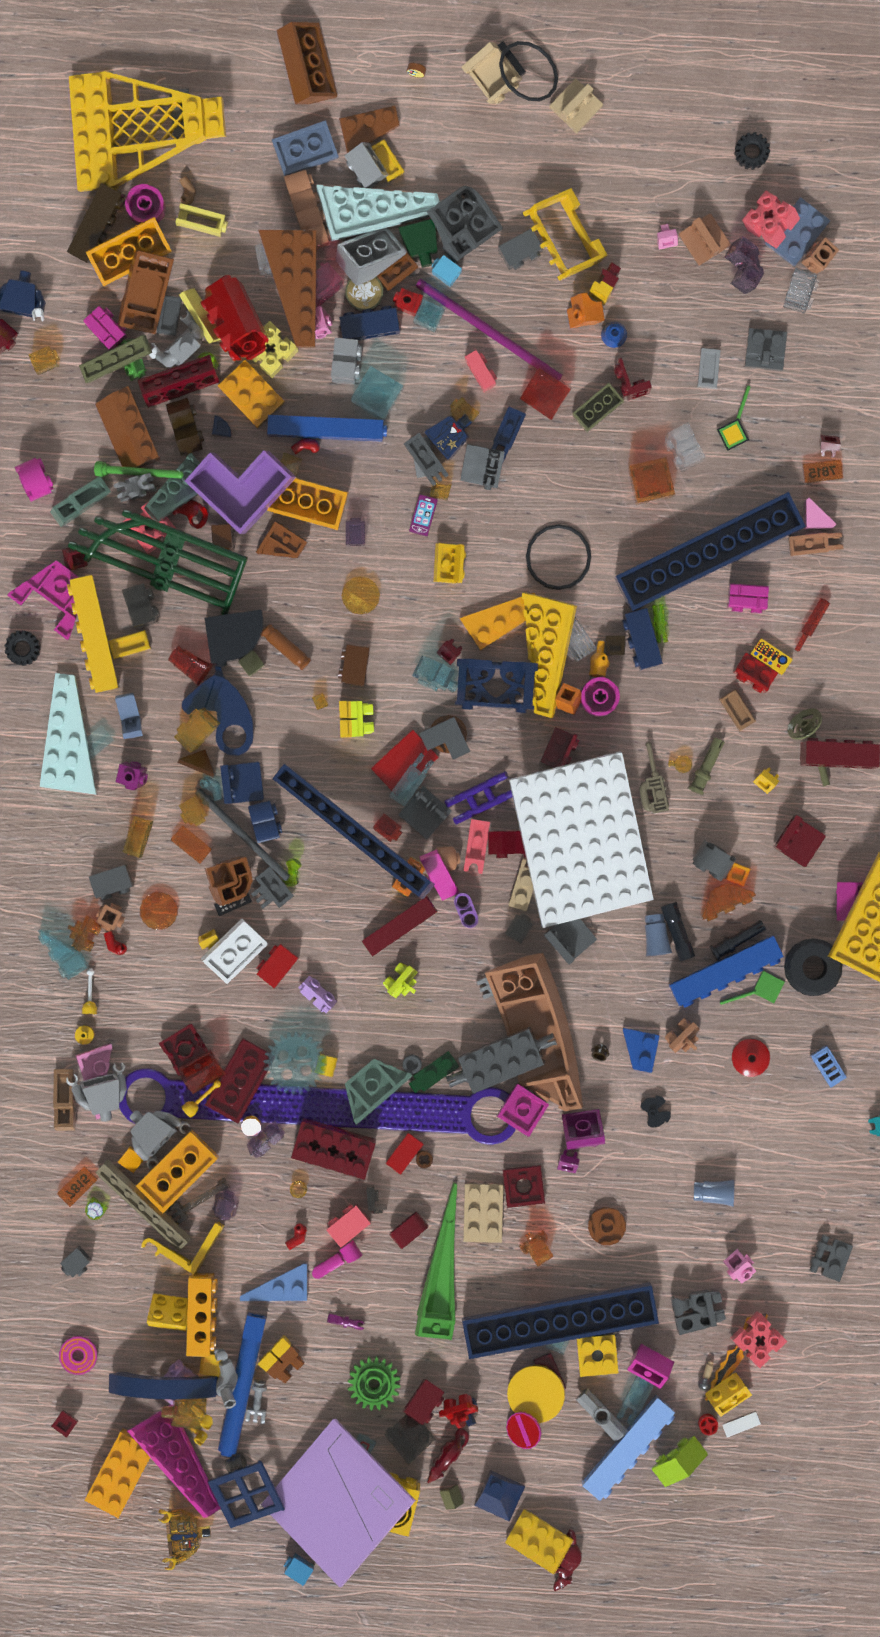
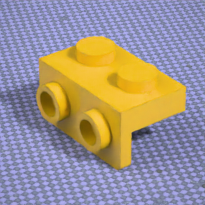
[433,543,466,584]

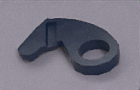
[182,666,254,756]

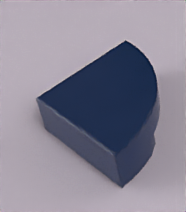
[212,415,232,438]

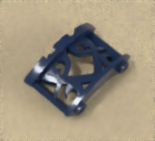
[455,659,538,713]

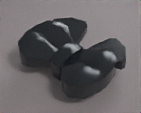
[640,1095,671,1128]

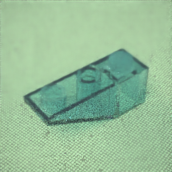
[38,929,89,980]

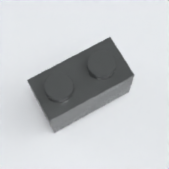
[498,229,543,270]
[89,865,134,901]

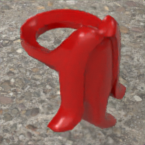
[173,500,208,529]

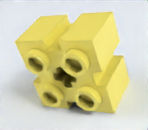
[252,321,298,378]

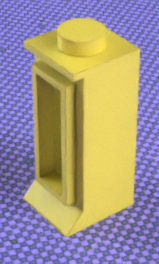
[175,203,228,238]

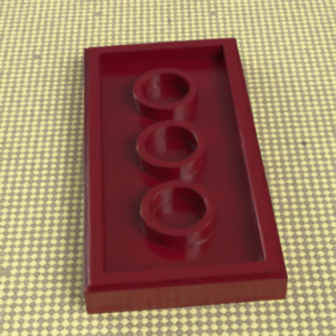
[205,1038,276,1124]

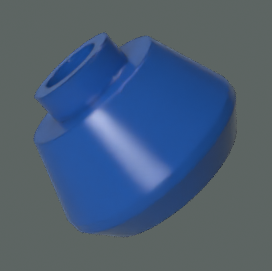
[601,322,627,348]

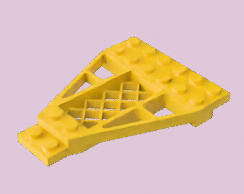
[69,71,226,192]

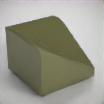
[238,650,265,677]

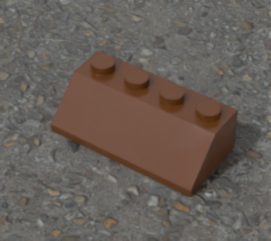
[277,22,338,104]
[95,386,161,468]

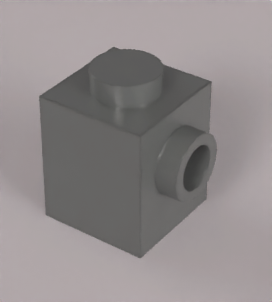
[60,1245,92,1278]

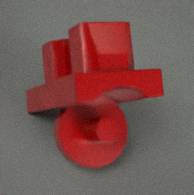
[439,1394,479,1428]

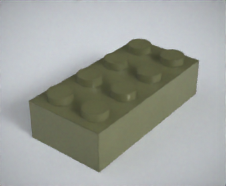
[572,383,624,433]

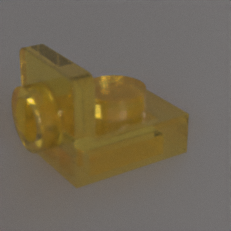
[449,397,479,428]

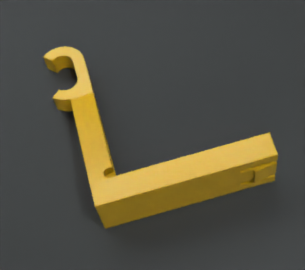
[141,1221,225,1275]

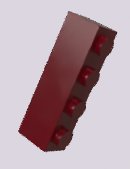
[800,738,880,769]

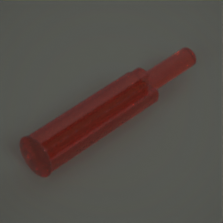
[795,598,830,652]

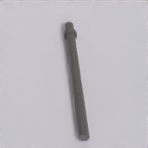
[195,789,291,881]

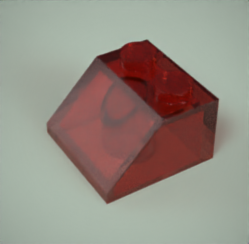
[520,367,573,420]

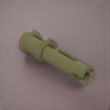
[688,737,725,795]

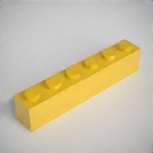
[67,575,119,693]

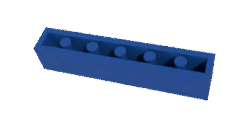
[669,935,784,1008]

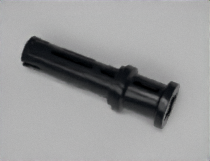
[709,920,766,961]

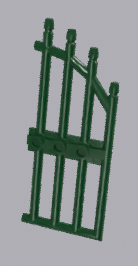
[68,510,248,615]

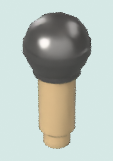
[698,1361,714,1391]

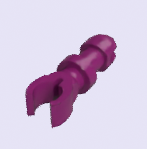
[327,1314,365,1330]

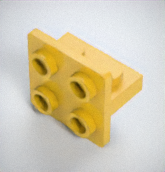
[147,1293,188,1331]

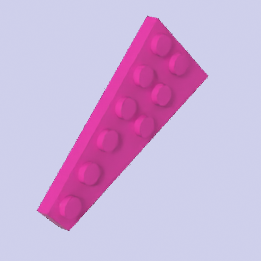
[127,1404,221,1518]

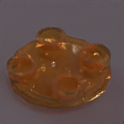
[140,892,178,930]

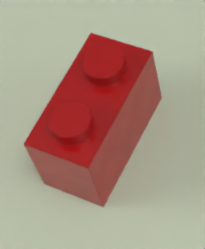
[256,944,299,989]

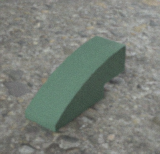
[50,476,111,527]

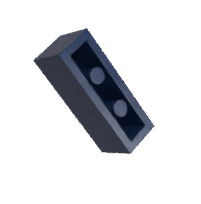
[339,306,400,341]
[622,608,663,671]

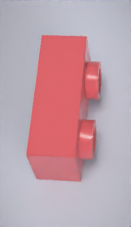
[465,350,497,392]

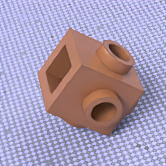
[96,902,125,932]

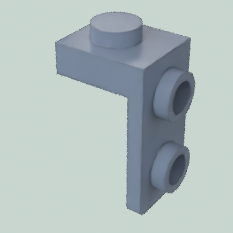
[115,693,143,739]

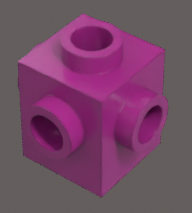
[116,761,148,790]

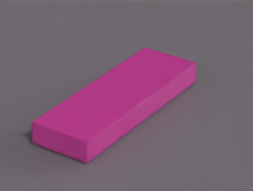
[420,849,459,901]

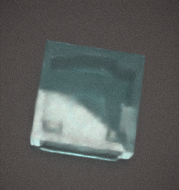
[351,366,404,421]

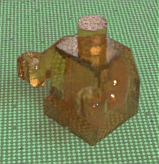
[519,1230,554,1267]

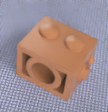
[801,237,839,275]

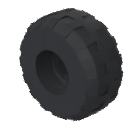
[784,938,843,996]

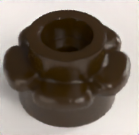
[591,1044,610,1061]

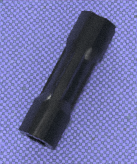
[661,902,695,961]

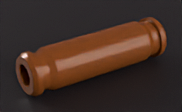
[261,624,311,670]

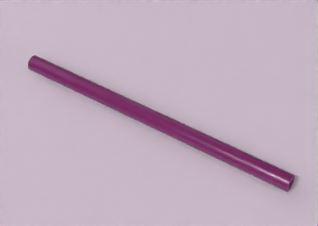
[416,278,563,383]

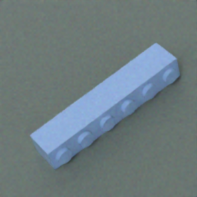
[582,1395,675,1501]

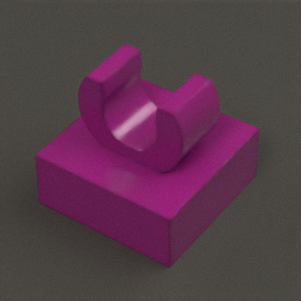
[557,1149,580,1174]

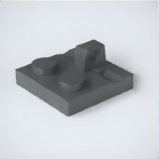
[744,328,787,371]

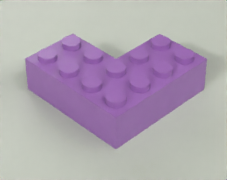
[185,450,296,534]

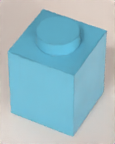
[431,255,462,287]

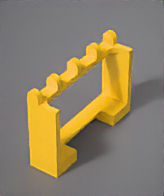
[523,188,608,281]

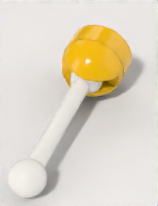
[82,968,97,1014]

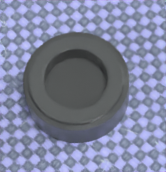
[403,1054,422,1074]

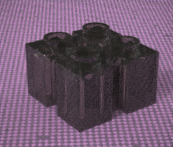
[122,583,161,630]

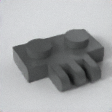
[251,867,294,909]

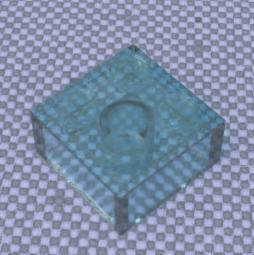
[413,299,445,333]

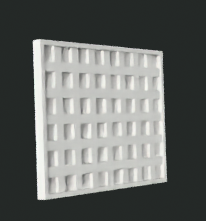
[509,751,654,928]

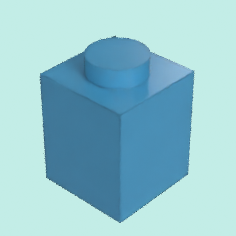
[283,1553,315,1586]

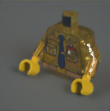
[158,1508,211,1570]

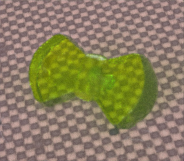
[283,858,302,886]

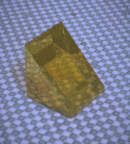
[312,693,328,710]

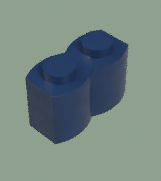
[248,801,283,843]

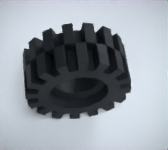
[734,132,770,170]
[4,630,41,666]

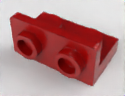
[733,653,778,693]

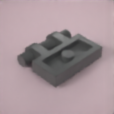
[809,1234,853,1282]

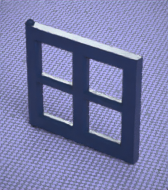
[208,1460,285,1528]

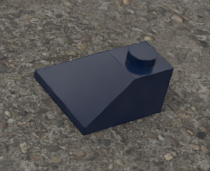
[475,1470,525,1522]

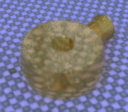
[668,755,692,773]

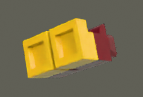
[588,262,621,305]

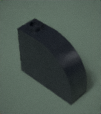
[204,609,264,667]

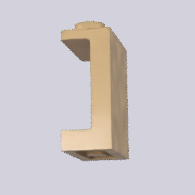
[461,42,522,105]

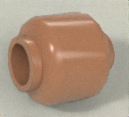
[435,846,460,871]

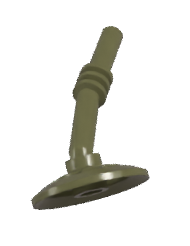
[787,708,830,786]

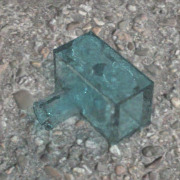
[412,656,458,692]

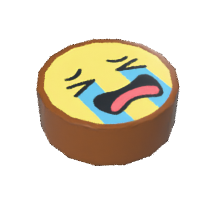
[406,62,426,78]

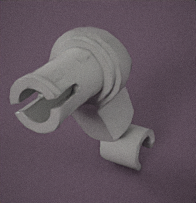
[214,1349,238,1409]

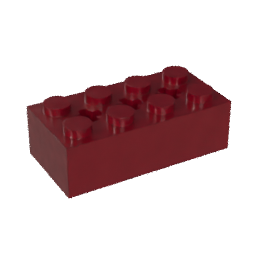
[291,1118,376,1180]

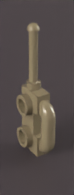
[639,741,669,814]

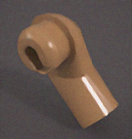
[179,176,196,205]

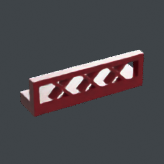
[137,354,219,408]

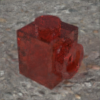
[373,813,403,842]

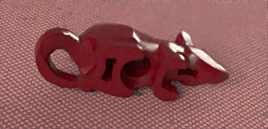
[427,1428,469,1483]
[553,1529,582,1591]

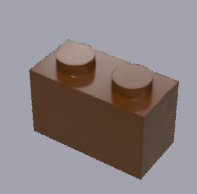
[211,524,235,555]
[338,644,370,687]

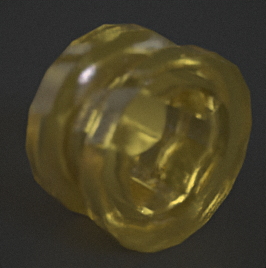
[290,1181,307,1198]

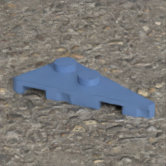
[240,1263,307,1301]

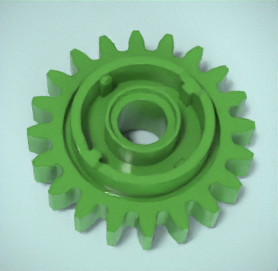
[348,1356,401,1411]

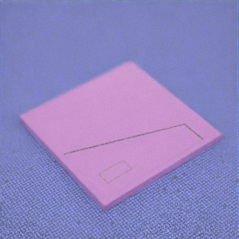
[261,1419,416,1587]

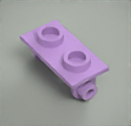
[298,976,338,1014]

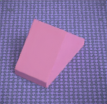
[804,498,836,529]

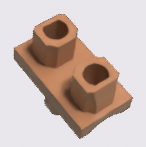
[665,1018,700,1053]

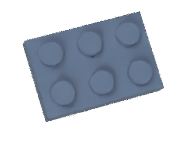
[272,120,339,176]
[764,197,831,267]

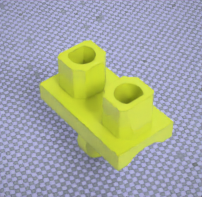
[383,962,418,998]

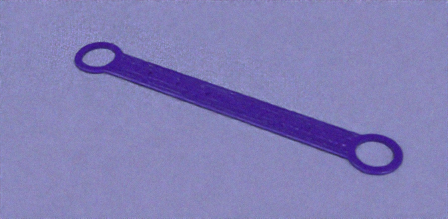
[119,1069,516,1145]

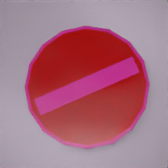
[506,1412,542,1449]

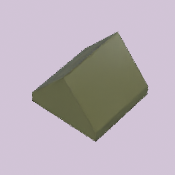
[439,1484,464,1510]

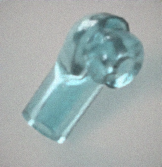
[199,777,223,801]

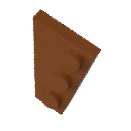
[339,106,400,153]

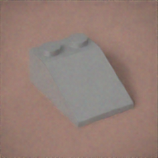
[335,228,407,286]

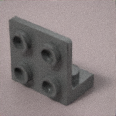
[544,919,597,965]

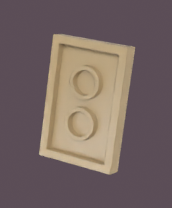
[463,1183,503,1243]

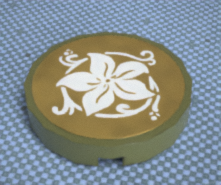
[346,277,383,312]

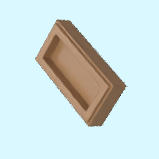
[719,689,756,732]

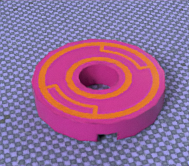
[59,1336,98,1375]

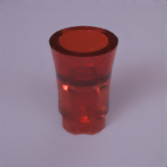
[168,646,213,686]

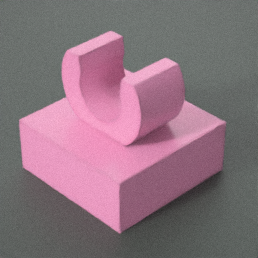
[657,224,678,250]

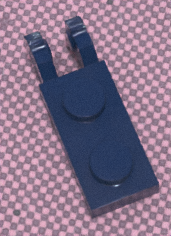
[491,407,526,462]

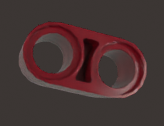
[389,1211,429,1249]

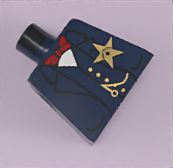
[424,414,473,460]

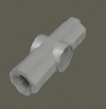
[576,1388,627,1442]

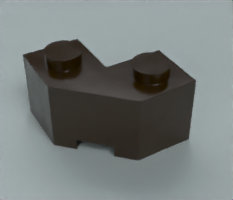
[166,398,204,456]

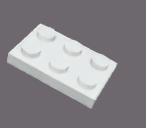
[201,919,268,984]

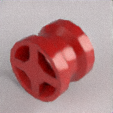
[698,1413,719,1436]

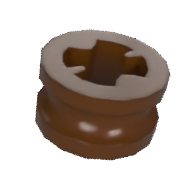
[416,1150,433,1168]

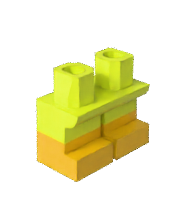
[339,701,374,738]

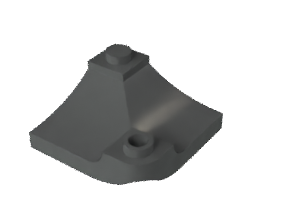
[427,186,503,263]

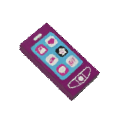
[409,494,438,537]

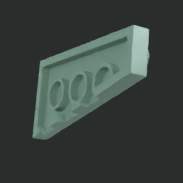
[144,453,200,522]

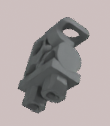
[670,1289,726,1335]

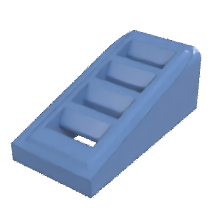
[810,1045,847,1088]

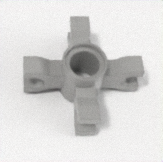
[114,473,157,502]

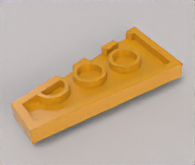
[459,593,535,651]

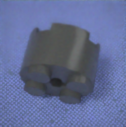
[692,840,737,881]

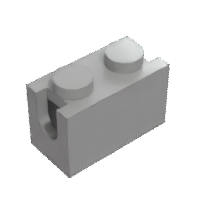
[344,142,389,188]

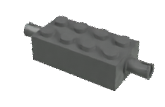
[446,1027,557,1094]

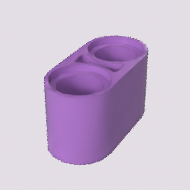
[454,893,478,928]

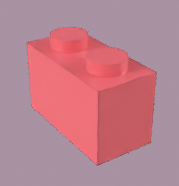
[326,1204,371,1248]

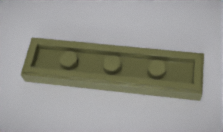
[79,335,153,383]

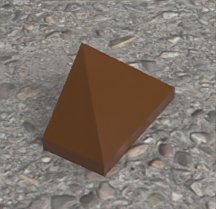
[177,749,216,777]

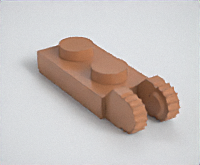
[788,533,844,556]

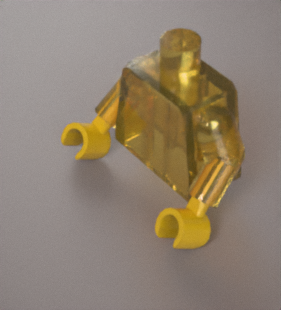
[161,1398,213,1446]

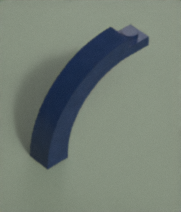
[109,1372,219,1399]

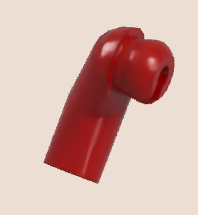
[290,438,320,455]
[103,931,127,955]
[285,1223,307,1250]

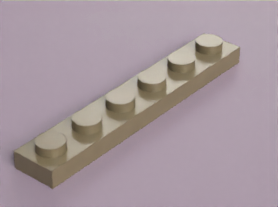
[96,1160,192,1251]

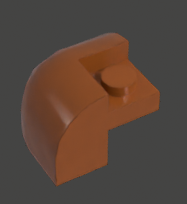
[204,856,253,906]

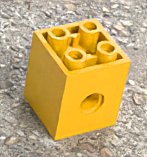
[389,1472,420,1537]

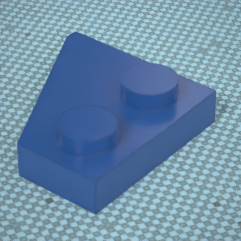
[622,1028,660,1073]

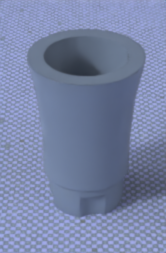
[645,914,672,956]
[694,1180,735,1207]

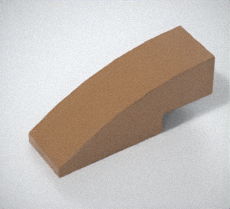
[53,1069,75,1131]

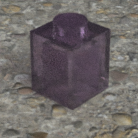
[346,518,365,546]

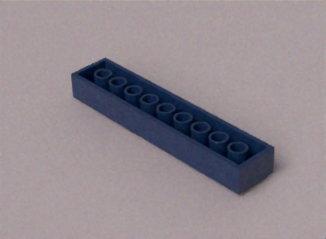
[614,492,806,612]
[462,1282,659,1359]

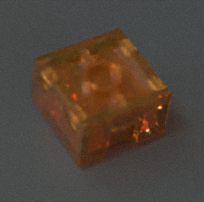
[628,457,675,506]

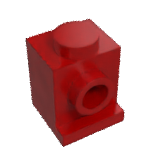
[393,288,423,317]

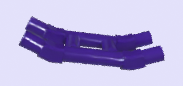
[444,771,513,825]

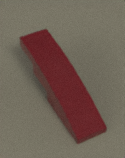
[362,896,438,957]

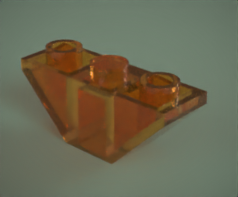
[700,883,756,921]

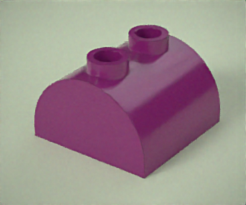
[561,1109,605,1150]

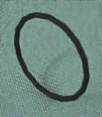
[499,41,558,102]
[526,524,592,590]

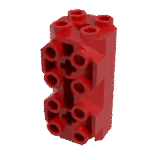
[200,275,269,361]

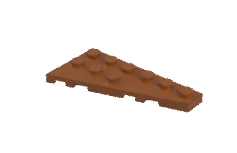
[258,230,317,348]

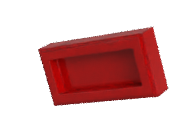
[385,1132,424,1175]

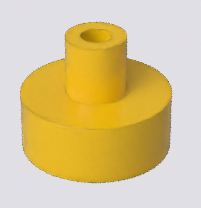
[75,1025,95,1045]

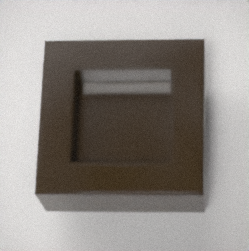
[605,636,625,655]

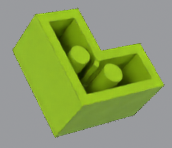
[652,1436,708,1487]

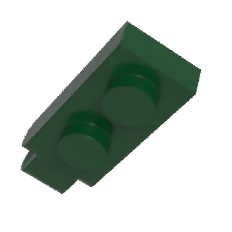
[409,1050,460,1093]

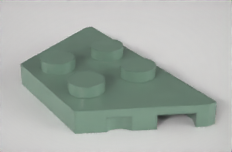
[345,1059,412,1125]

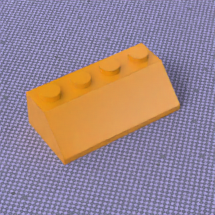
[86,217,172,286]
[267,478,349,530]

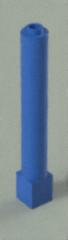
[218,1312,267,1457]

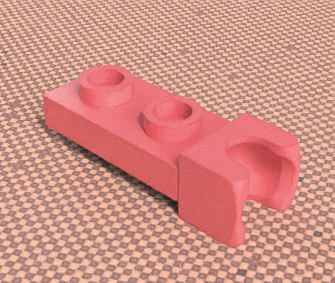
[464,819,490,874]

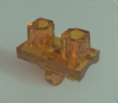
[68,915,102,952]

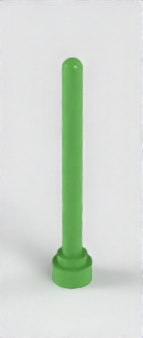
[94,461,184,479]

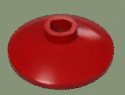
[732,1039,770,1077]

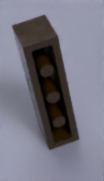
[67,183,126,263]

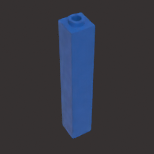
[267,415,387,442]

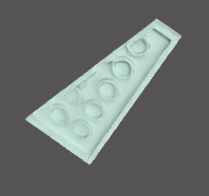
[316,185,440,241]
[40,673,97,795]

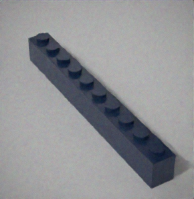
[272,764,435,899]

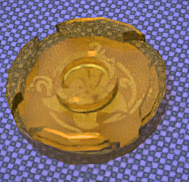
[342,576,380,615]

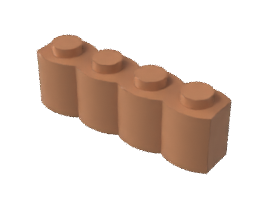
[284,170,331,249]

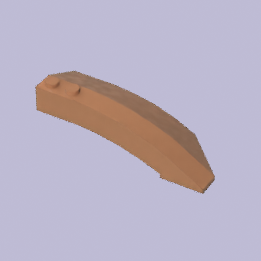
[485,953,583,1111]

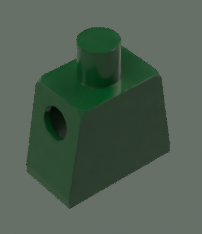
[399,219,437,268]

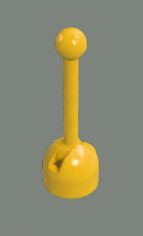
[181,1080,221,1118]

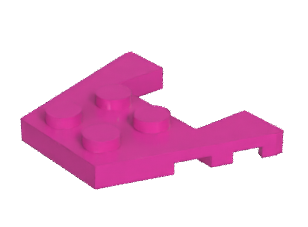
[7,560,80,640]

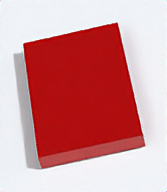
[371,730,439,796]

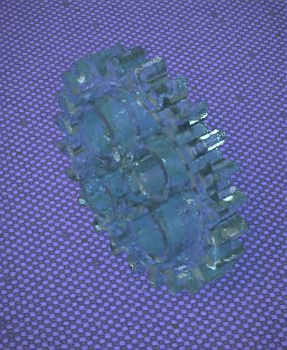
[264,1032,327,1094]

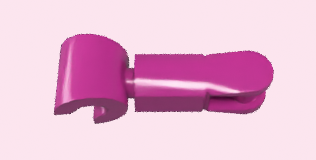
[312,1240,363,1279]

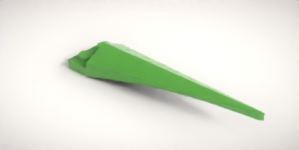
[415,1183,457,1340]

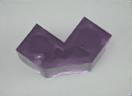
[724,236,764,294]

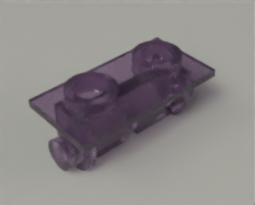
[247,1120,285,1158]

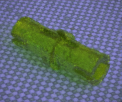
[652,604,669,644]

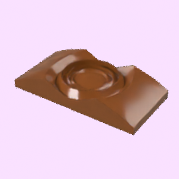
[118,250,174,334]

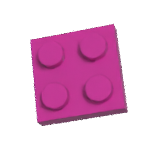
[496,1084,549,1137]

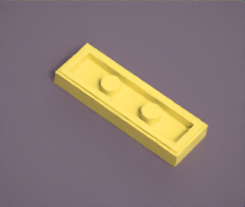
[179,288,221,344]

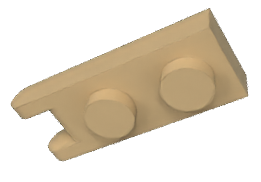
[508,858,533,911]

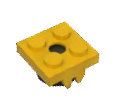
[577,1334,619,1377]

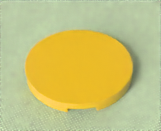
[507,1365,565,1423]

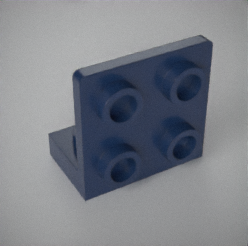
[220,762,264,804]

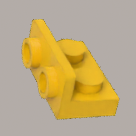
[705,1372,752,1417]

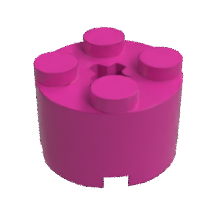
[125,184,166,225]
[14,458,54,502]
[581,677,620,717]

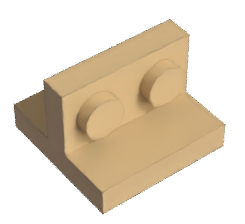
[549,78,603,134]

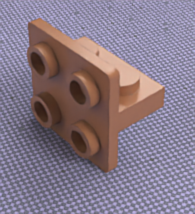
[679,214,731,266]

